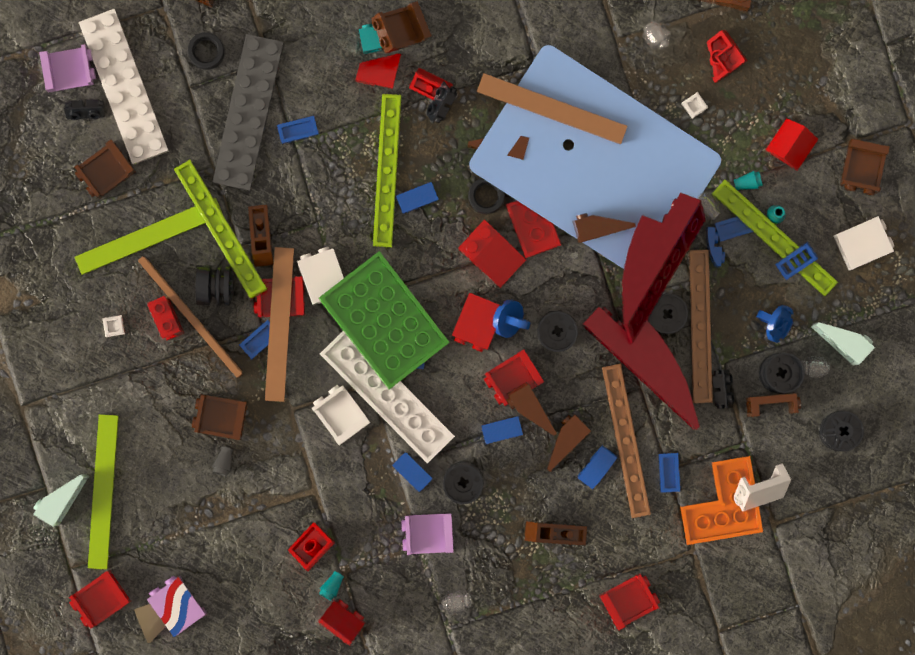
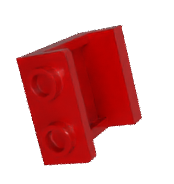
[254,276,305,318]
[452,293,501,352]
[147,296,185,341]
[484,349,544,406]
[69,570,131,629]
[599,573,660,630]

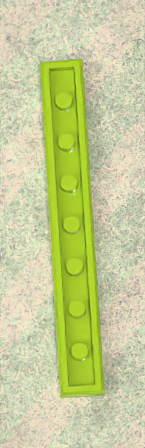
[373,94,401,248]
[174,160,267,299]
[712,180,838,297]
[74,198,223,275]
[88,414,119,569]

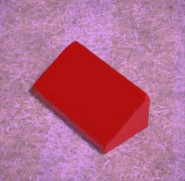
[409,68,453,100]

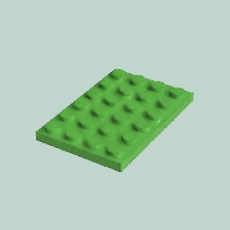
[318,251,450,389]

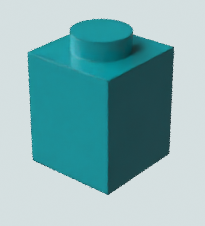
[359,24,382,54]

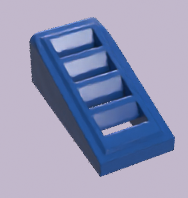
[775,241,818,280]

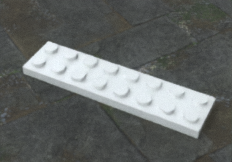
[79,9,169,165]
[320,331,455,463]

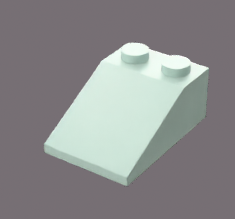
[811,322,875,366]
[33,474,89,527]

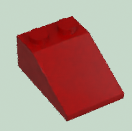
[458,220,526,288]
[318,599,365,645]

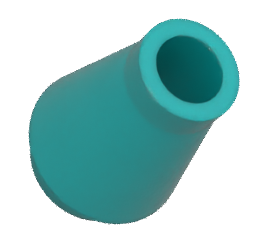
[734,171,763,190]
[767,205,786,224]
[319,571,344,601]

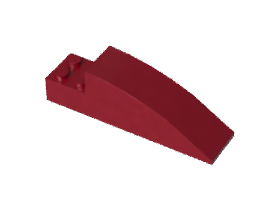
[622,193,706,343]
[582,307,700,430]

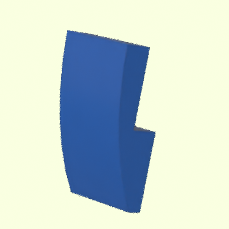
[706,227,725,268]
[578,445,617,489]

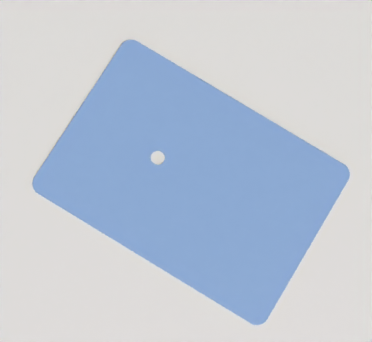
[469,45,721,269]

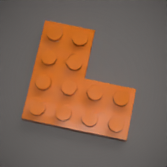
[680,456,763,545]

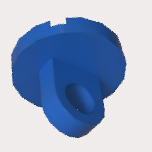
[493,299,531,338]
[756,305,794,343]

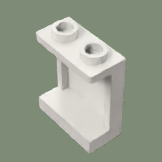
[834,216,894,271]
[297,247,344,306]
[312,385,371,445]
[734,464,791,512]

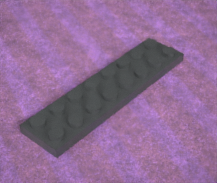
[213,34,284,191]

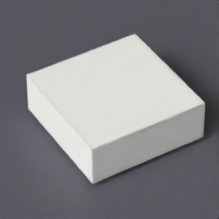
[681,92,708,119]
[103,315,125,337]

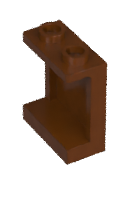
[371,1,431,54]
[840,139,890,195]
[74,140,136,199]
[746,393,801,417]
[192,394,248,440]

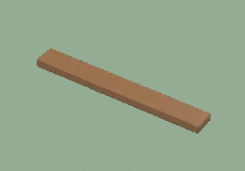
[477,73,627,144]
[265,247,294,402]
[689,250,713,403]
[138,256,243,378]
[602,364,651,518]

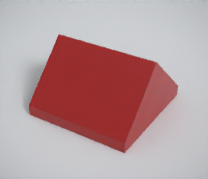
[766,118,818,171]
[288,522,335,571]

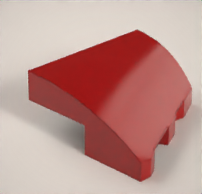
[707,30,748,83]
[356,53,401,89]

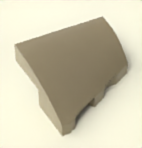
[134,604,166,643]

